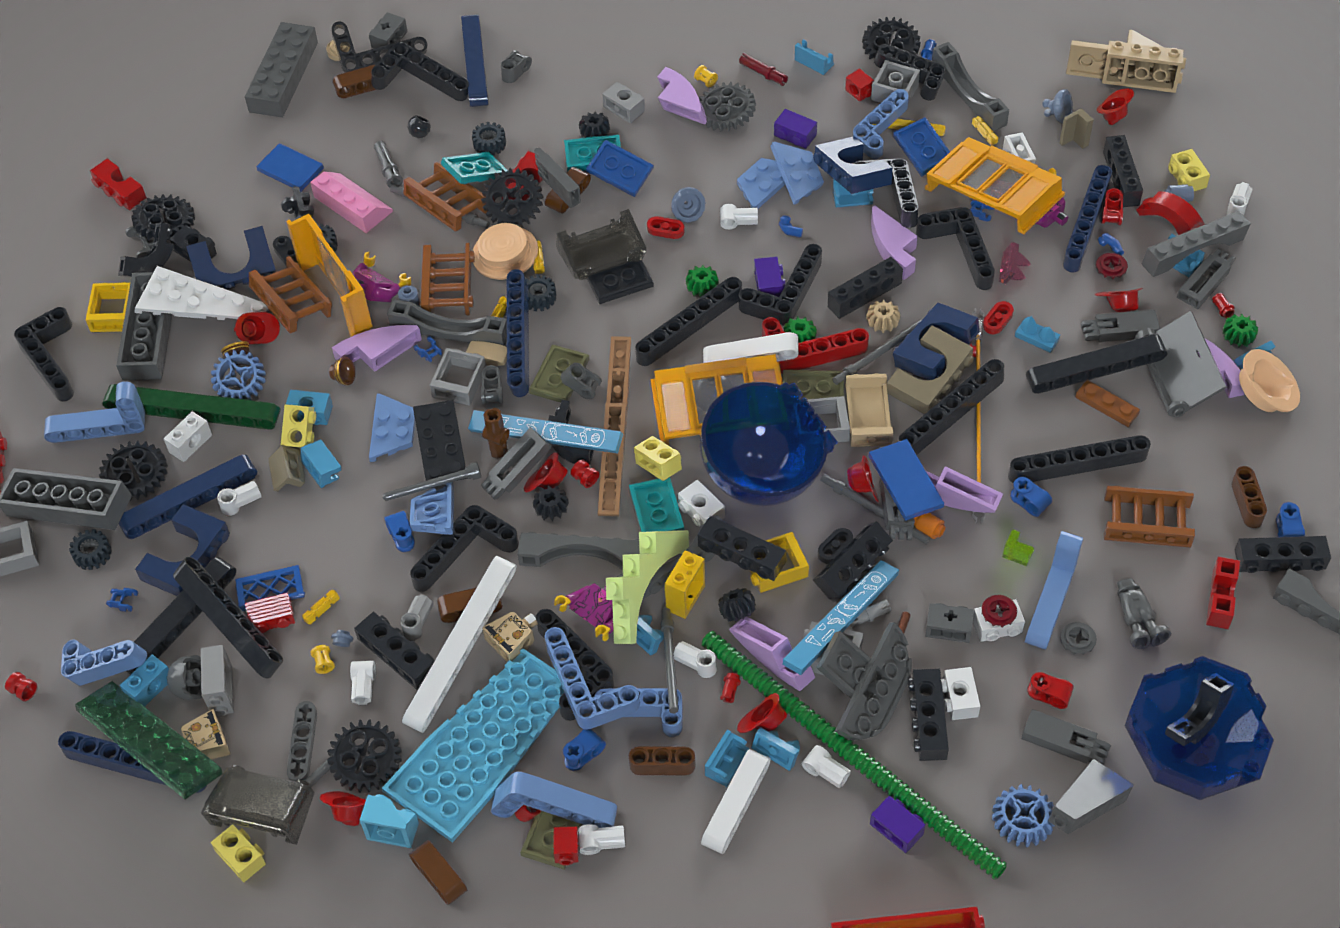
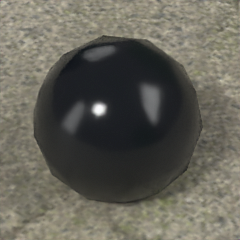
[407,115,431,138]

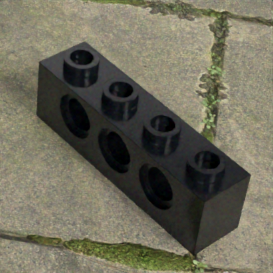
[1103,135,1143,208]
[827,257,903,319]
[697,516,786,581]
[813,521,893,599]
[1235,536,1331,573]
[354,611,435,690]
[908,668,949,761]

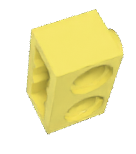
[1168,149,1210,191]
[281,404,316,447]
[634,436,682,481]
[210,824,266,883]

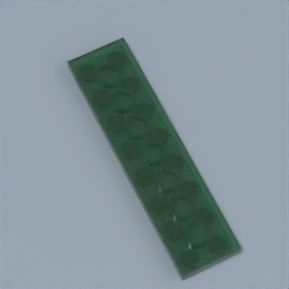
[75,681,223,800]

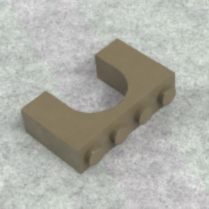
[887,326,974,414]

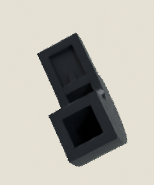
[118,223,174,277]
[548,400,594,466]
[1165,673,1234,746]

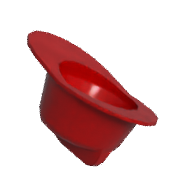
[1097,88,1134,125]
[1095,288,1143,313]
[234,312,280,344]
[523,452,568,493]
[847,456,879,502]
[737,693,787,733]
[320,791,366,826]

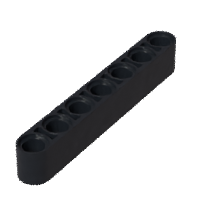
[635,277,742,366]
[1026,334,1168,394]
[899,359,1004,455]
[1008,435,1151,483]
[126,557,237,675]
[173,557,283,679]

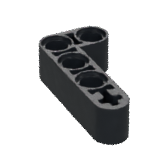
[874,44,946,101]

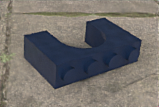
[813,137,893,194]
[186,226,276,290]
[893,303,980,380]
[135,504,230,596]

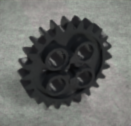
[862,17,921,59]
[481,168,544,228]
[131,194,195,240]
[99,440,168,500]
[327,719,402,793]

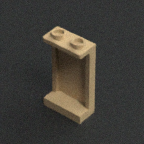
[845,373,893,447]

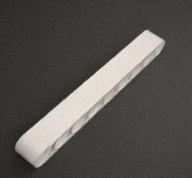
[402,556,517,733]

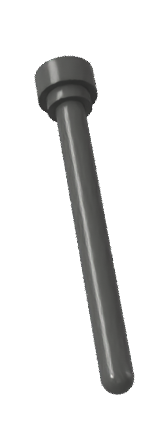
[382,462,482,501]

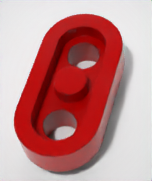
[647,216,685,239]
[983,301,1014,335]

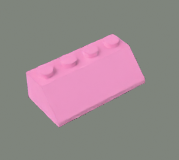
[310,172,393,233]

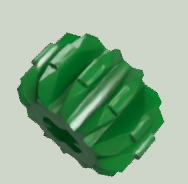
[686,265,719,297]
[1222,314,1258,348]
[784,316,817,343]

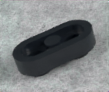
[273,236,298,265]
[818,528,853,564]

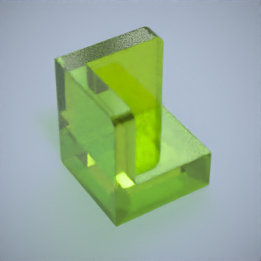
[1003,529,1034,566]

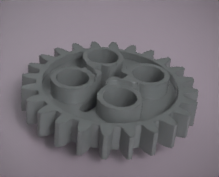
[699,82,756,132]

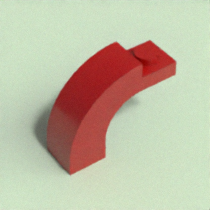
[1136,191,1205,235]

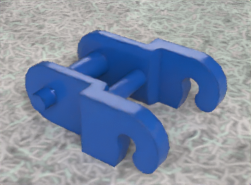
[970,200,994,221]
[413,336,442,362]
[106,588,138,612]

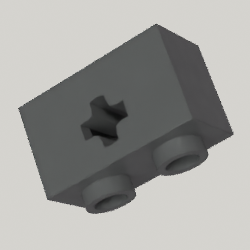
[369,12,408,48]
[925,603,974,643]

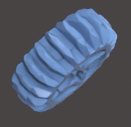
[211,350,266,400]
[992,784,1055,848]

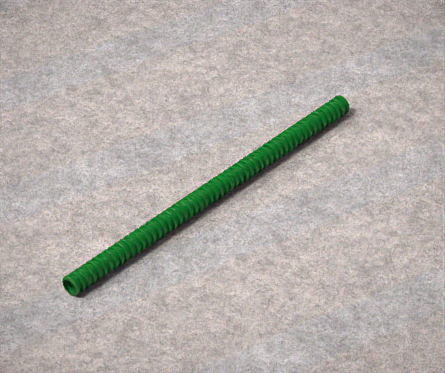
[701,631,1007,880]

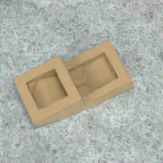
[466,341,507,366]

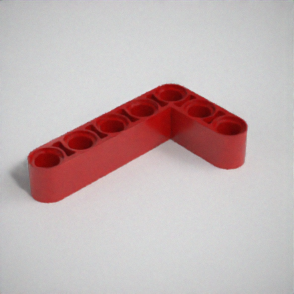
[762,317,869,374]

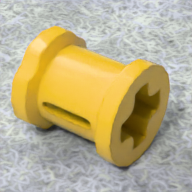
[694,65,718,88]
[310,645,335,674]

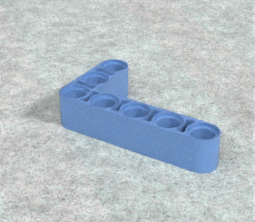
[44,382,145,443]
[1024,531,1083,650]
[545,627,640,729]
[491,772,617,828]

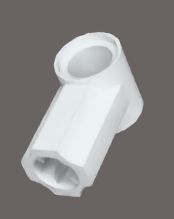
[1226,182,1253,216]
[720,204,758,230]
[217,481,261,516]
[674,641,717,678]
[350,661,376,705]
[801,745,851,788]
[578,824,625,855]

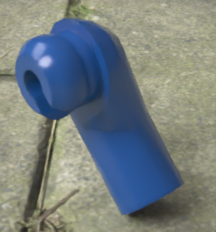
[779,215,803,238]
[1098,233,1124,256]

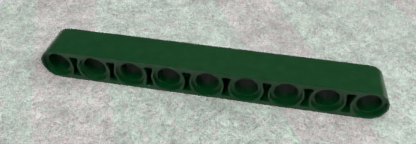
[102,384,281,430]

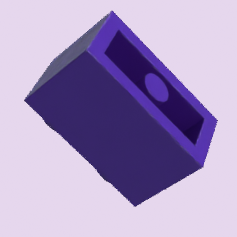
[774,109,817,149]
[754,257,786,297]
[870,796,926,853]

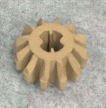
[866,299,900,333]

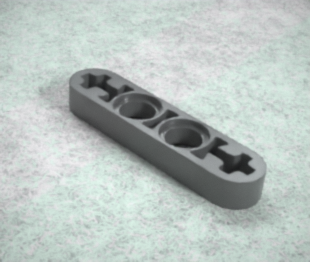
[287,701,317,785]

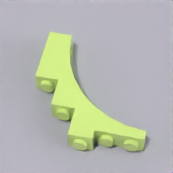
[606,530,689,644]

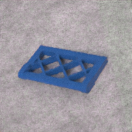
[235,565,305,611]

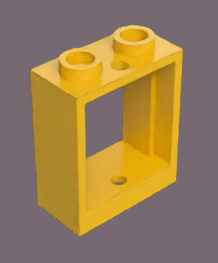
[86,282,130,332]
[750,532,809,593]
[665,550,705,619]

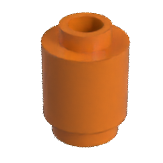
[914,512,946,539]

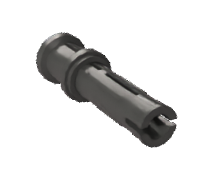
[374,141,403,188]

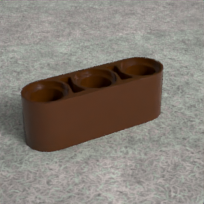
[332,65,377,99]
[545,167,591,214]
[1231,466,1267,528]
[437,587,503,623]
[629,746,696,776]
[409,840,468,905]

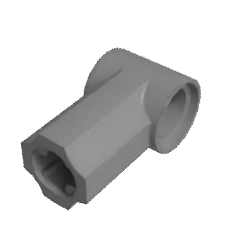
[400,594,433,640]

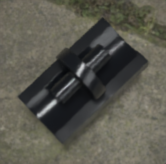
[281,187,314,220]

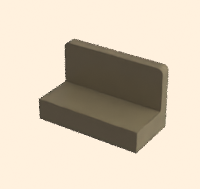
[1059,108,1094,149]
[268,445,305,492]

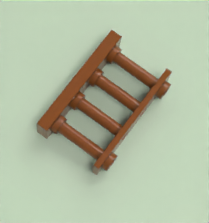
[403,162,487,232]
[420,243,475,315]
[249,256,332,333]
[1104,486,1195,548]

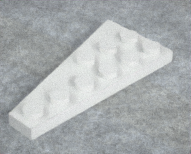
[135,266,269,320]

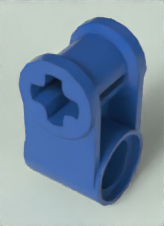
[1010,477,1052,517]
[1276,502,1305,537]
[384,510,415,552]
[563,729,606,771]

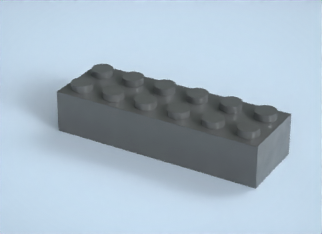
[245,22,318,118]
[116,272,172,380]
[0,468,132,530]

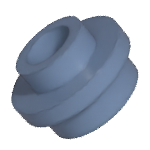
[331,630,353,647]

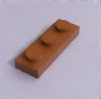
[1075,380,1140,427]

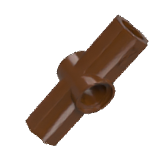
[482,408,510,459]

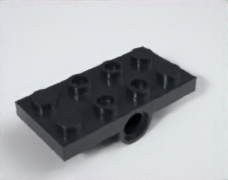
[413,400,468,481]

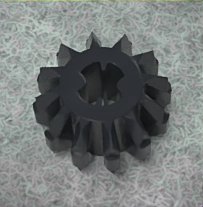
[579,111,610,138]
[533,485,569,522]
[718,588,756,622]

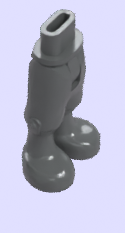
[1117,578,1172,649]

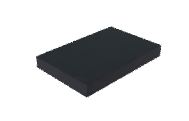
[585,255,654,305]

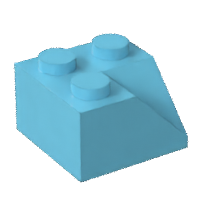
[360,794,419,848]

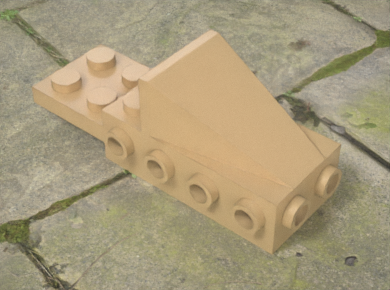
[1066,30,1186,93]

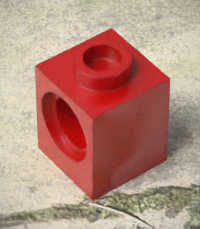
[845,68,874,102]
[554,826,579,865]

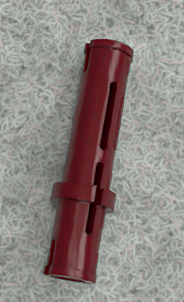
[739,53,788,86]

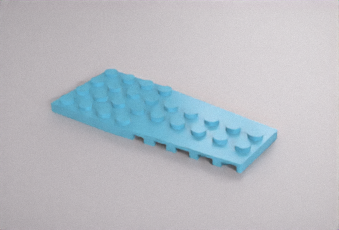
[382,649,568,843]

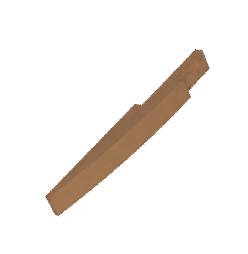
[598,336,631,516]

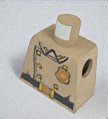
[482,612,537,662]
[172,709,230,763]

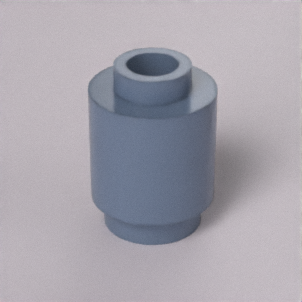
[1164,184,1194,203]
[398,285,420,307]

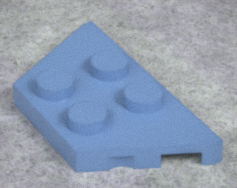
[770,142,824,205]
[737,158,785,209]
[369,394,415,462]
[410,482,454,535]

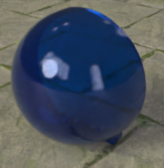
[700,382,838,506]

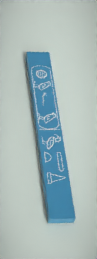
[468,410,624,454]
[782,560,899,675]

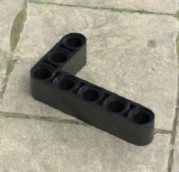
[331,21,428,73]
[371,42,469,101]
[854,158,918,228]
[916,207,995,290]
[739,244,822,326]
[14,307,74,402]
[410,505,519,592]
[536,609,614,721]

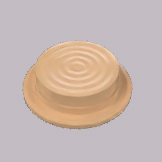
[473,223,538,280]
[1239,349,1300,412]

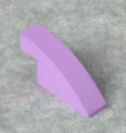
[657,67,707,125]
[871,206,917,280]
[332,325,422,372]
[1198,339,1244,398]
[926,466,1003,513]
[730,616,815,691]

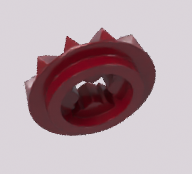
[1096,253,1128,279]
[981,595,1017,628]

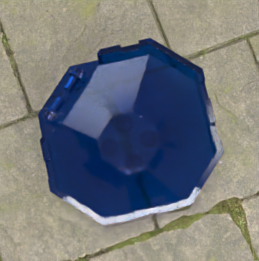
[1125,656,1274,800]

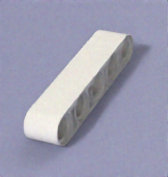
[703,332,798,363]
[701,749,771,854]

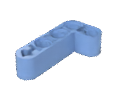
[853,89,909,159]
[61,639,147,686]
[594,688,683,737]

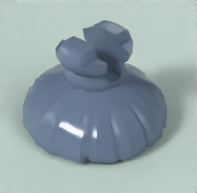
[1042,89,1073,124]
[671,187,706,223]

